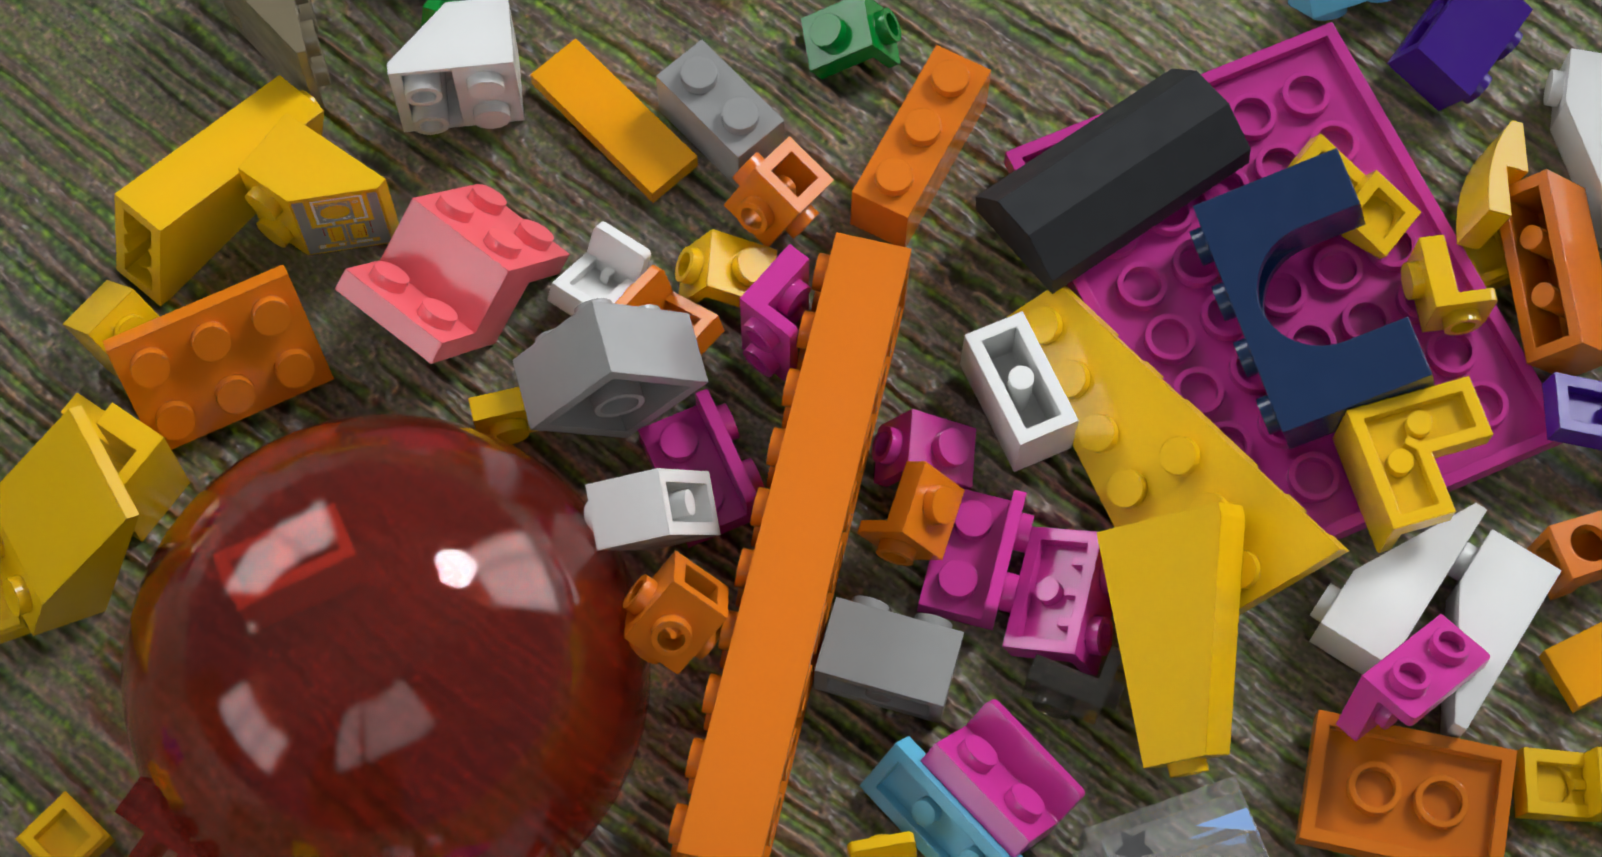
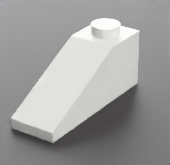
[1543,48,1602,248]
[1309,503,1487,675]
[1440,529,1562,738]

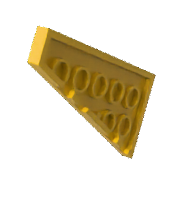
[1007,286,1349,615]

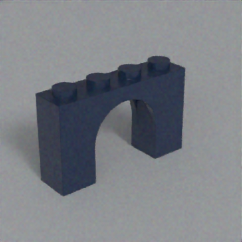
[1189,148,1435,449]

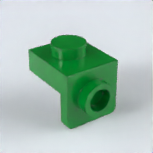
[801,0,901,79]

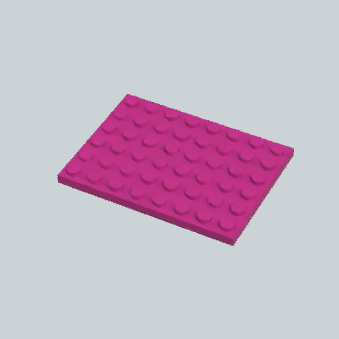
[1004,22,1563,540]

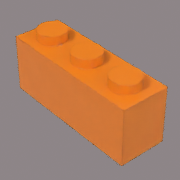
[850,45,991,247]
[1500,169,1602,376]

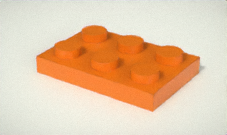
[103,264,334,450]
[1295,710,1517,857]

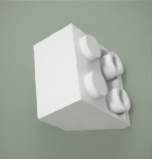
[387,0,525,135]

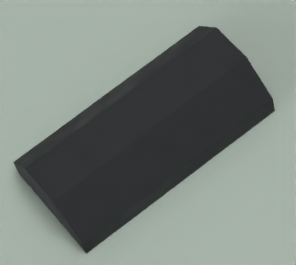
[975,68,1251,294]

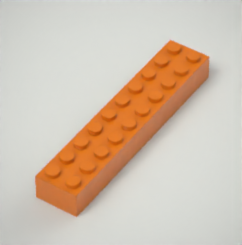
[668,232,912,857]

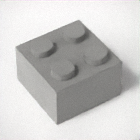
[512,298,708,438]

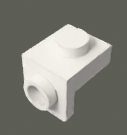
[547,221,651,316]

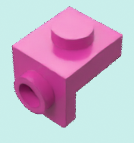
[872,409,976,490]

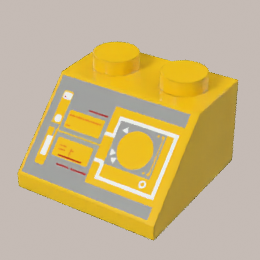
[238,113,399,255]

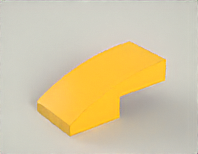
[1456,120,1528,250]
[1287,133,1421,259]
[1513,746,1602,822]

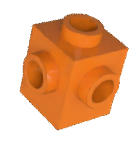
[724,136,834,247]
[623,550,729,675]

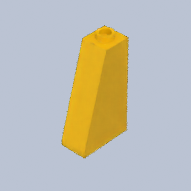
[114,75,324,306]
[1096,501,1245,778]

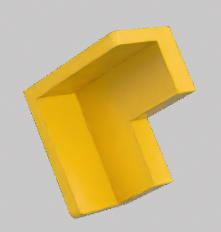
[1332,376,1493,553]
[61,393,191,542]

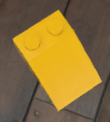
[0,405,139,636]

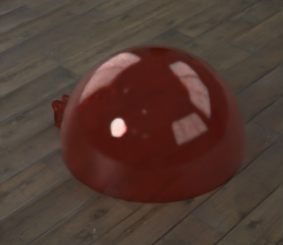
[114,413,651,857]

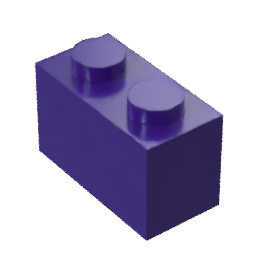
[1387,0,1533,111]

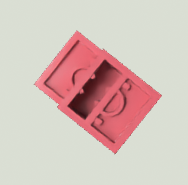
[335,184,570,364]

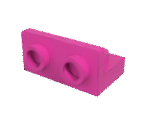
[740,244,811,381]
[637,388,764,548]
[917,489,1035,631]
[1002,526,1113,676]
[1336,614,1490,741]
[920,699,1085,857]

